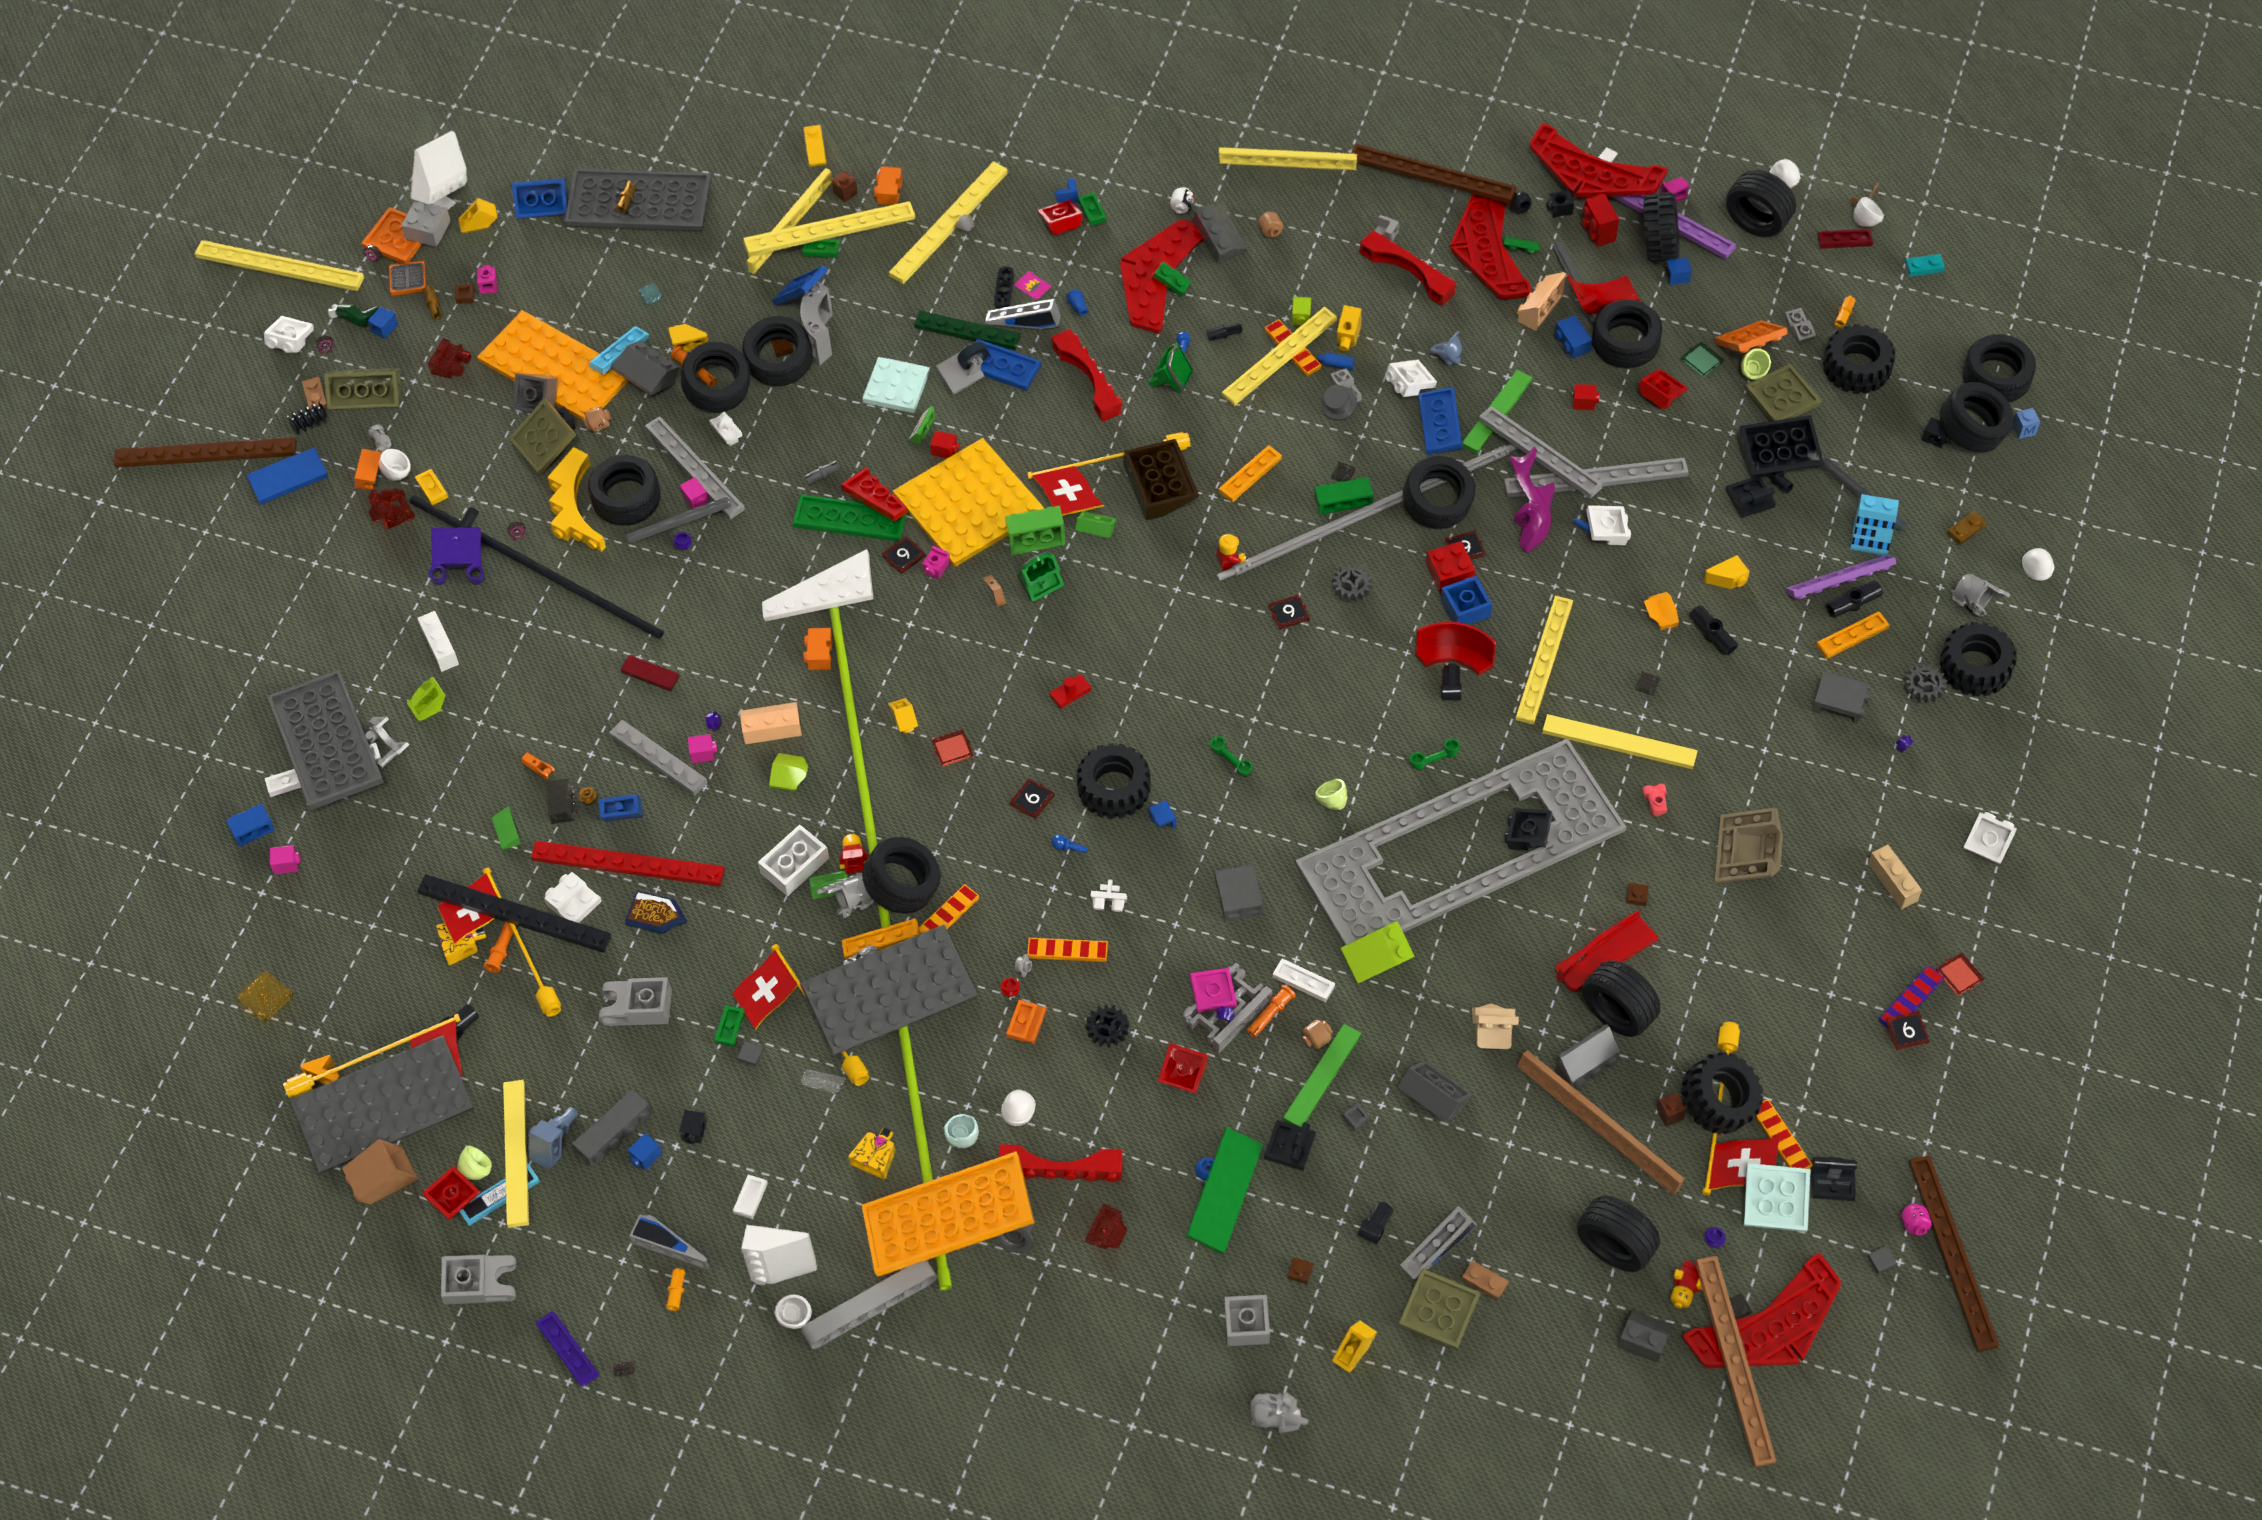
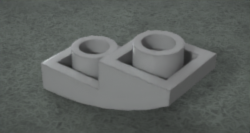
[1784,308,1816,342]
[1330,368,1362,402]

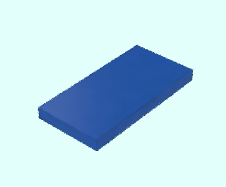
[772,266,828,306]
[975,339,1042,391]
[1418,387,1463,455]
[247,447,328,505]

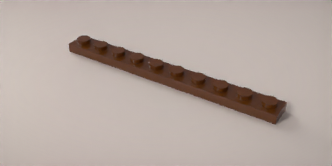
[1350,144,1517,204]
[114,437,297,468]
[1909,1155,1999,1353]

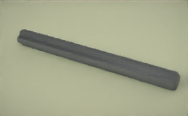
[1553,241,1597,323]
[1822,457,1907,531]
[626,497,731,543]

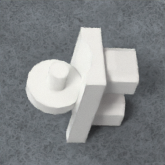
[709,412,742,446]
[1091,879,1127,912]

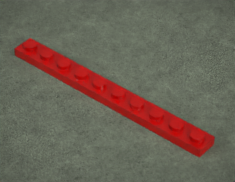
[531,841,725,887]

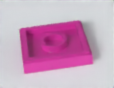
[1189,968,1237,1013]

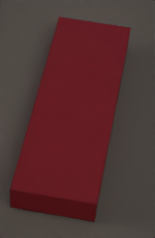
[1817,229,1873,249]
[620,655,680,692]

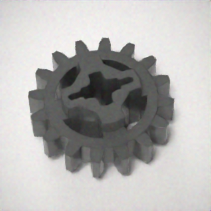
[1332,564,1372,602]
[1904,664,1947,703]

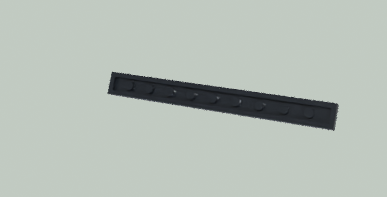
[418,874,611,953]

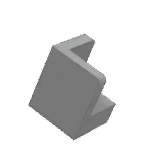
[1375,215,1399,242]

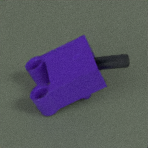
[429,507,484,586]

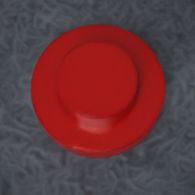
[1000,977,1020,997]

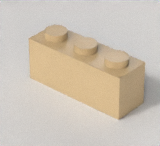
[1868,845,1922,909]

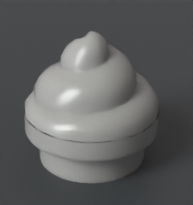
[956,214,974,232]

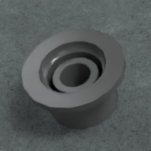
[1322,385,1357,421]
[994,1224,1034,1254]

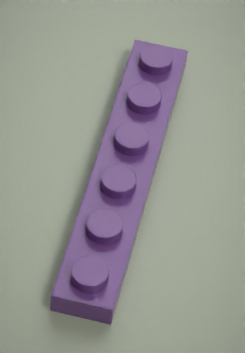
[1786,554,1896,599]

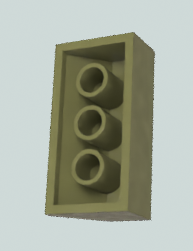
[324,368,401,410]

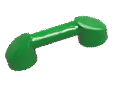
[1210,736,1253,776]
[1410,738,1460,769]

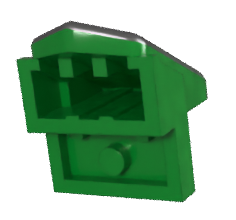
[1148,343,1193,393]
[1017,552,1065,602]

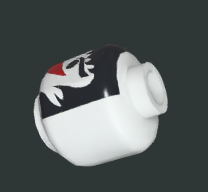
[1170,187,1194,214]

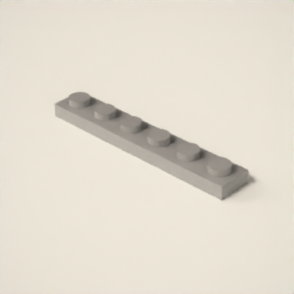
[609,720,708,796]

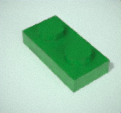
[1078,192,1107,226]
[1504,236,1541,253]
[803,239,840,258]
[1152,262,1192,296]
[714,1005,745,1047]

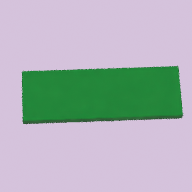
[792,494,908,542]
[1186,1127,1263,1254]

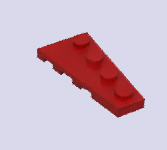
[841,467,907,522]

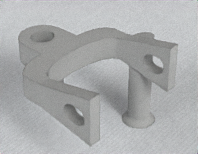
[365,716,409,770]

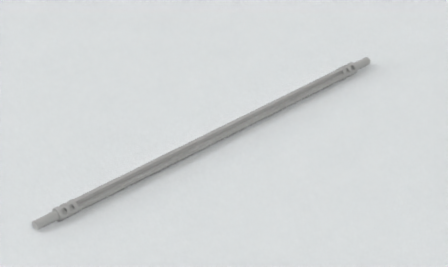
[1216,444,1519,582]

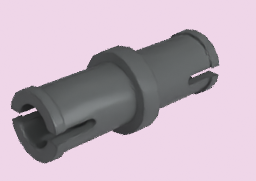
[804,459,841,485]

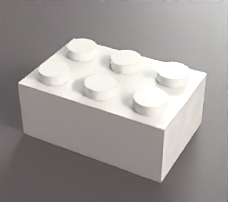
[758,825,829,896]

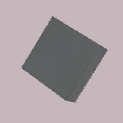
[737,1041,764,1067]
[1342,1103,1371,1132]
[1867,1246,1897,1274]

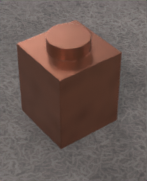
[831,170,858,203]
[1656,1092,1686,1127]

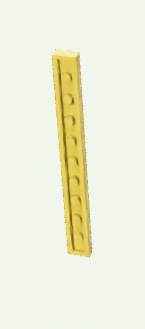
[889,161,1008,284]
[743,201,915,256]
[195,240,364,291]

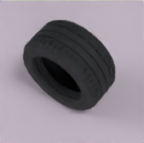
[1726,170,1796,237]
[1592,299,1662,368]
[742,316,812,386]
[1963,334,2036,403]
[681,341,750,413]
[1940,382,2014,453]
[588,455,660,525]
[1403,455,1476,529]
[862,837,941,913]
[1583,960,1661,1037]
[1577,1196,1660,1272]

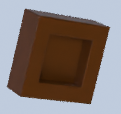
[455,284,474,303]
[771,338,794,357]
[1626,883,1649,906]
[1287,1257,1313,1285]

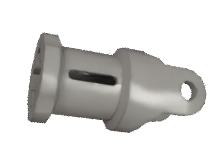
[368,424,392,453]

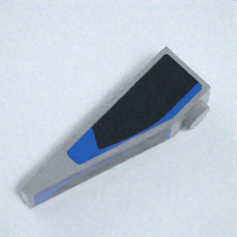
[985,299,1061,329]
[1400,1206,1478,1280]
[630,1215,710,1270]

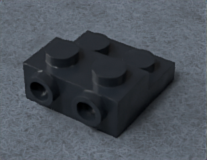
[1505,808,1553,850]

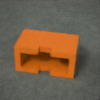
[874,167,903,205]
[804,628,833,670]

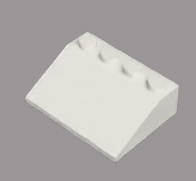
[411,131,467,205]
[741,1225,817,1285]

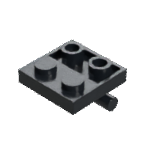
[1726,475,1776,518]
[1264,1120,1316,1171]
[1812,1157,1857,1201]

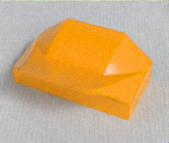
[1644,592,1679,630]

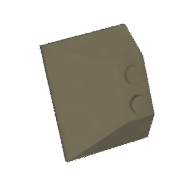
[1715,808,1783,884]

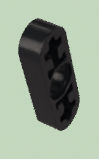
[994,266,1014,309]

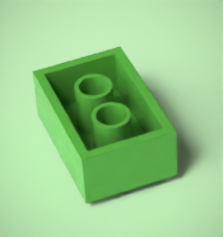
[1005,506,1066,555]

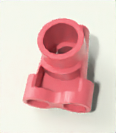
[1642,784,1667,816]

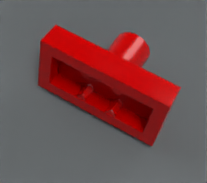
[1049,674,1092,709]

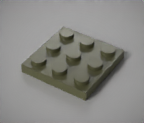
[1745,363,1821,421]
[509,399,577,474]
[1398,1268,1481,1350]

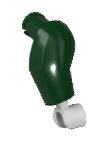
[328,304,379,326]

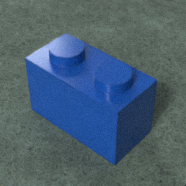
[1554,315,1592,359]
[599,794,643,822]
[226,804,275,847]

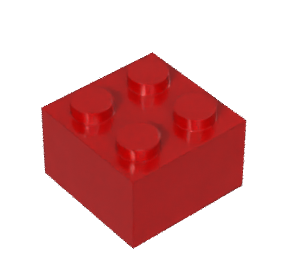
[1581,193,1619,247]
[1426,541,1476,593]

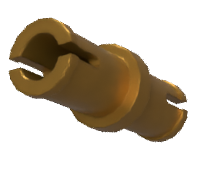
[616,181,636,214]
[423,285,443,320]

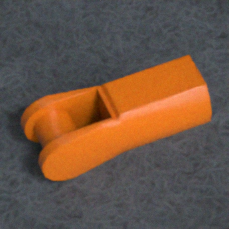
[521,752,555,780]

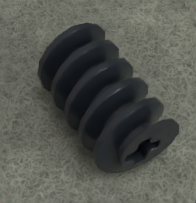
[286,401,327,435]

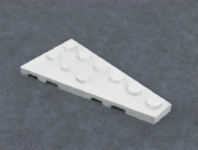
[762,549,873,621]

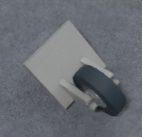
[937,342,989,395]

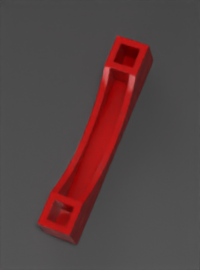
[1359,230,1456,306]
[1051,329,1123,422]
[999,1144,1123,1182]

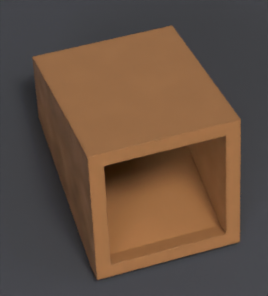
[342,1139,418,1204]

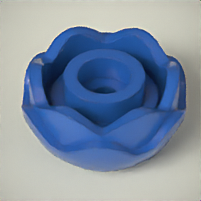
[1195,1157,1214,1181]

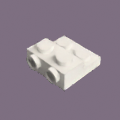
[264,316,314,353]
[1385,360,1437,397]
[1586,506,1631,545]
[1963,812,2017,865]
[544,872,602,923]

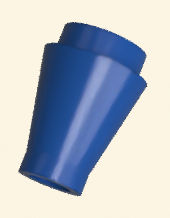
[1066,289,1088,316]

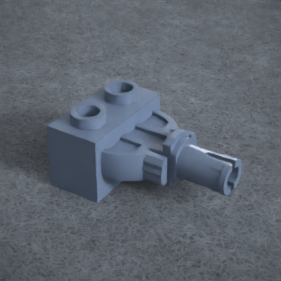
[528,1107,578,1170]

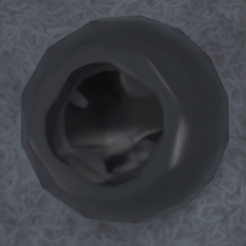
[1510,191,1532,214]

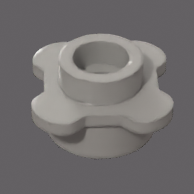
[1015,954,1032,977]

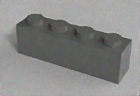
[572,1089,652,1167]

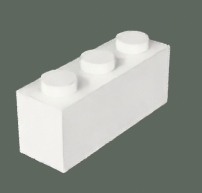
[418,611,459,672]

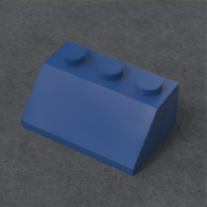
[512,178,568,218]

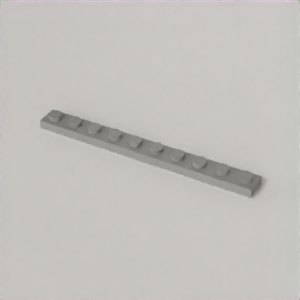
[1504,458,1688,498]

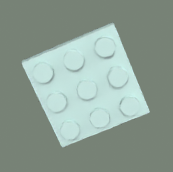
[862,357,930,413]
[1744,1163,1810,1232]

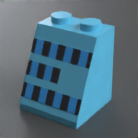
[1850,494,1899,555]

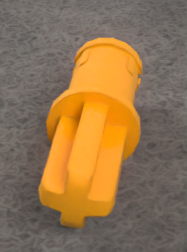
[1834,296,1855,328]
[666,1268,685,1311]

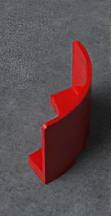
[1567,275,1641,315]
[1414,622,1496,676]

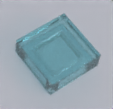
[639,282,663,305]

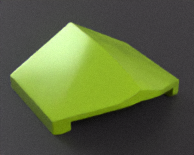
[407,677,446,721]
[769,753,809,791]

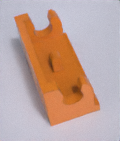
[355,449,382,490]

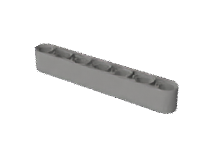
[801,1260,937,1349]

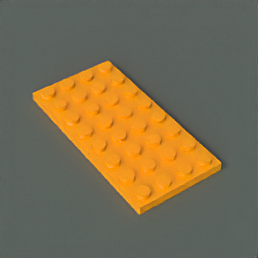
[477,310,629,421]
[862,1151,1035,1277]

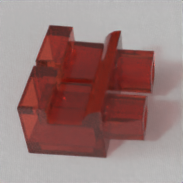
[428,338,471,379]

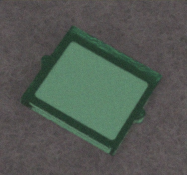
[1681,341,1724,378]

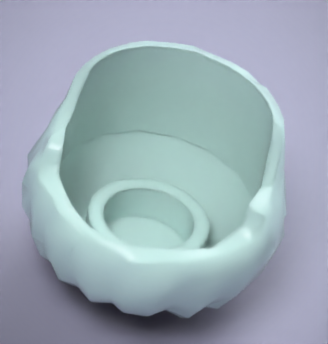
[944,1114,979,1149]

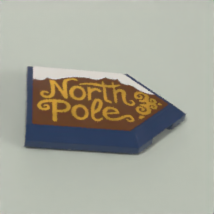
[625,891,687,934]

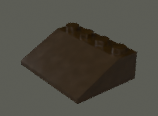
[1123,439,1199,520]

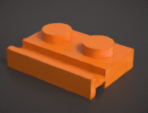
[1006,1000,1047,1045]

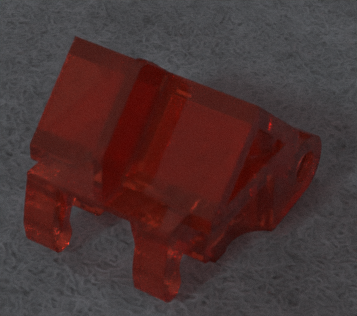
[368,488,415,530]

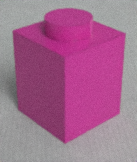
[680,477,709,509]
[688,734,717,763]
[270,845,301,874]

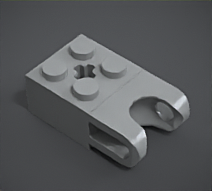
[598,977,672,1026]
[441,1255,516,1304]

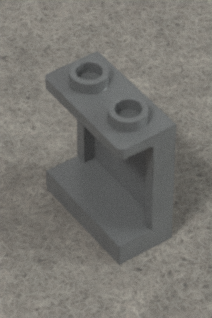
[1812,671,1870,724]
[1215,864,1263,921]

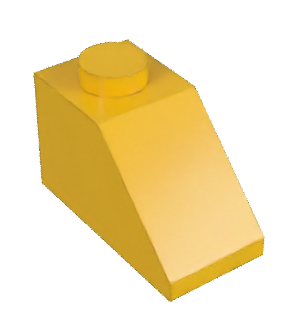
[804,125,826,167]
[458,198,498,233]
[668,324,709,352]
[1704,555,1750,589]
[888,698,918,733]
[1332,1321,1377,1373]

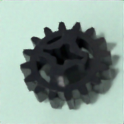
[1086,1004,1129,1048]

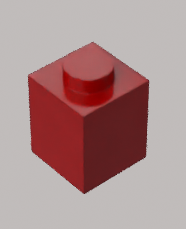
[1573,384,1600,410]
[930,431,959,459]

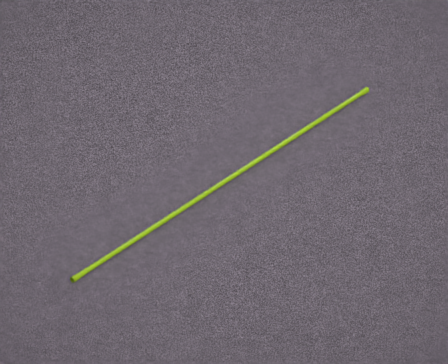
[829,607,952,1290]

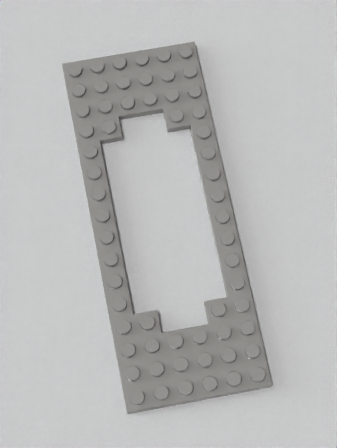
[1296,739,1626,946]

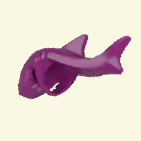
[1509,447,1555,552]

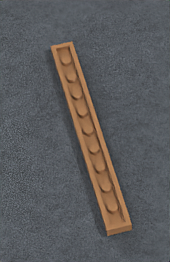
[1517,1050,1684,1195]
[1695,1256,1776,1468]

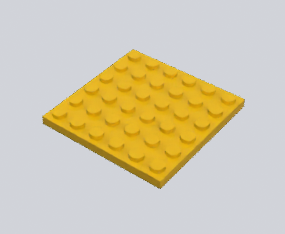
[893,438,1045,567]

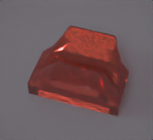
[1085,1204,1127,1249]

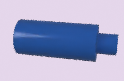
[1318,352,1355,371]

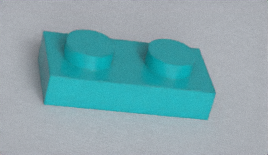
[1905,254,1945,277]

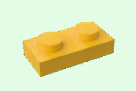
[415,469,448,505]

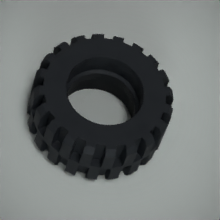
[1643,192,1680,262]
[1823,324,1896,394]
[1939,622,2017,696]
[1077,743,1151,819]
[1681,1052,1763,1134]

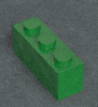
[1314,477,1374,515]

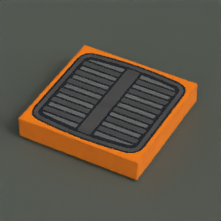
[389,261,426,296]

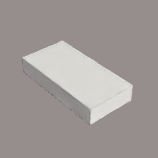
[733,1175,768,1219]

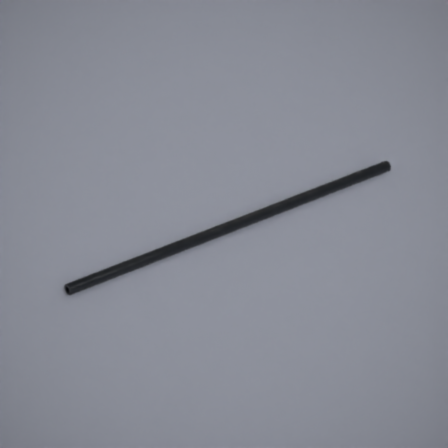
[410,495,664,639]

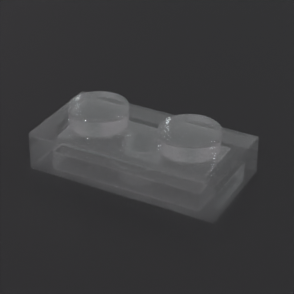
[801,1069,846,1093]

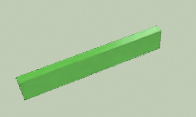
[1462,370,1533,454]
[1283,1024,1362,1127]

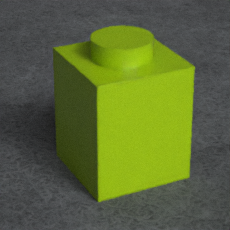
[1292,297,1311,326]

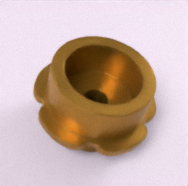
[578,787,597,805]

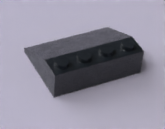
[1736,415,1824,477]

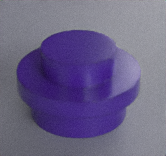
[673,532,692,550]
[706,711,722,731]
[1896,735,1914,752]
[1215,1006,1236,1021]
[1704,1227,1726,1248]

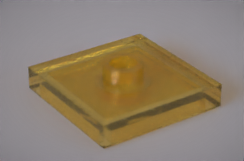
[236,970,294,1022]

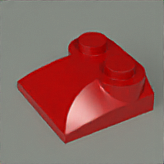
[1038,200,1083,235]
[1639,369,1688,409]
[1158,1043,1209,1094]
[422,1166,480,1220]

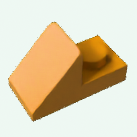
[301,1055,340,1085]

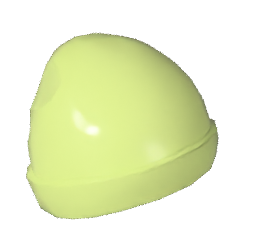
[1741,348,1771,380]
[1315,779,1348,810]
[458,1146,492,1180]

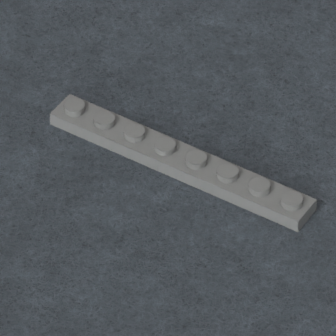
[1479,406,1603,499]
[645,416,745,520]

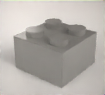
[401,200,451,247]
[1225,1295,1270,1346]

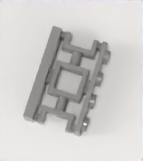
[1183,963,1272,1053]

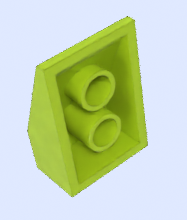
[1340,921,1415,984]

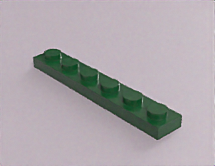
[914,310,1021,351]

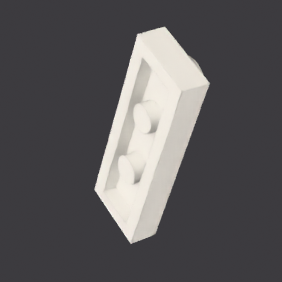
[1273,959,1335,1003]

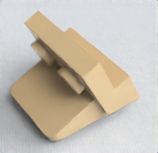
[1472,1004,1519,1049]

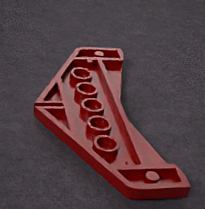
[1530,123,1668,197]
[1450,194,1532,300]
[1120,220,1204,335]
[1682,1253,1841,1368]

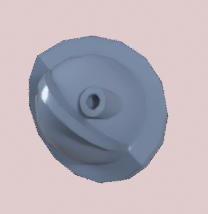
[1430,331,1462,366]

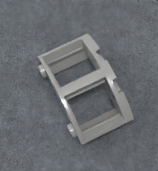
[800,281,833,365]

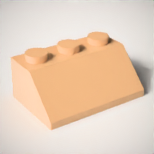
[1517,272,1566,331]
[740,702,802,744]

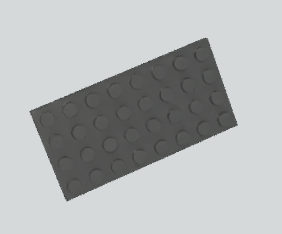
[564,168,711,231]
[267,670,384,810]
[800,925,978,1056]
[290,1036,474,1174]

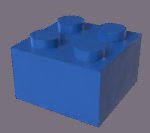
[1441,576,1492,625]

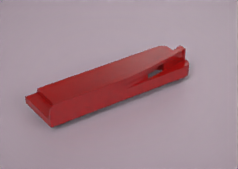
[1555,910,1659,992]

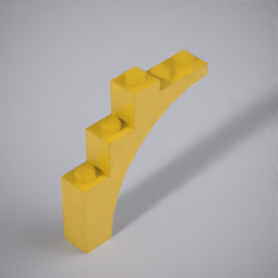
[547,447,606,552]

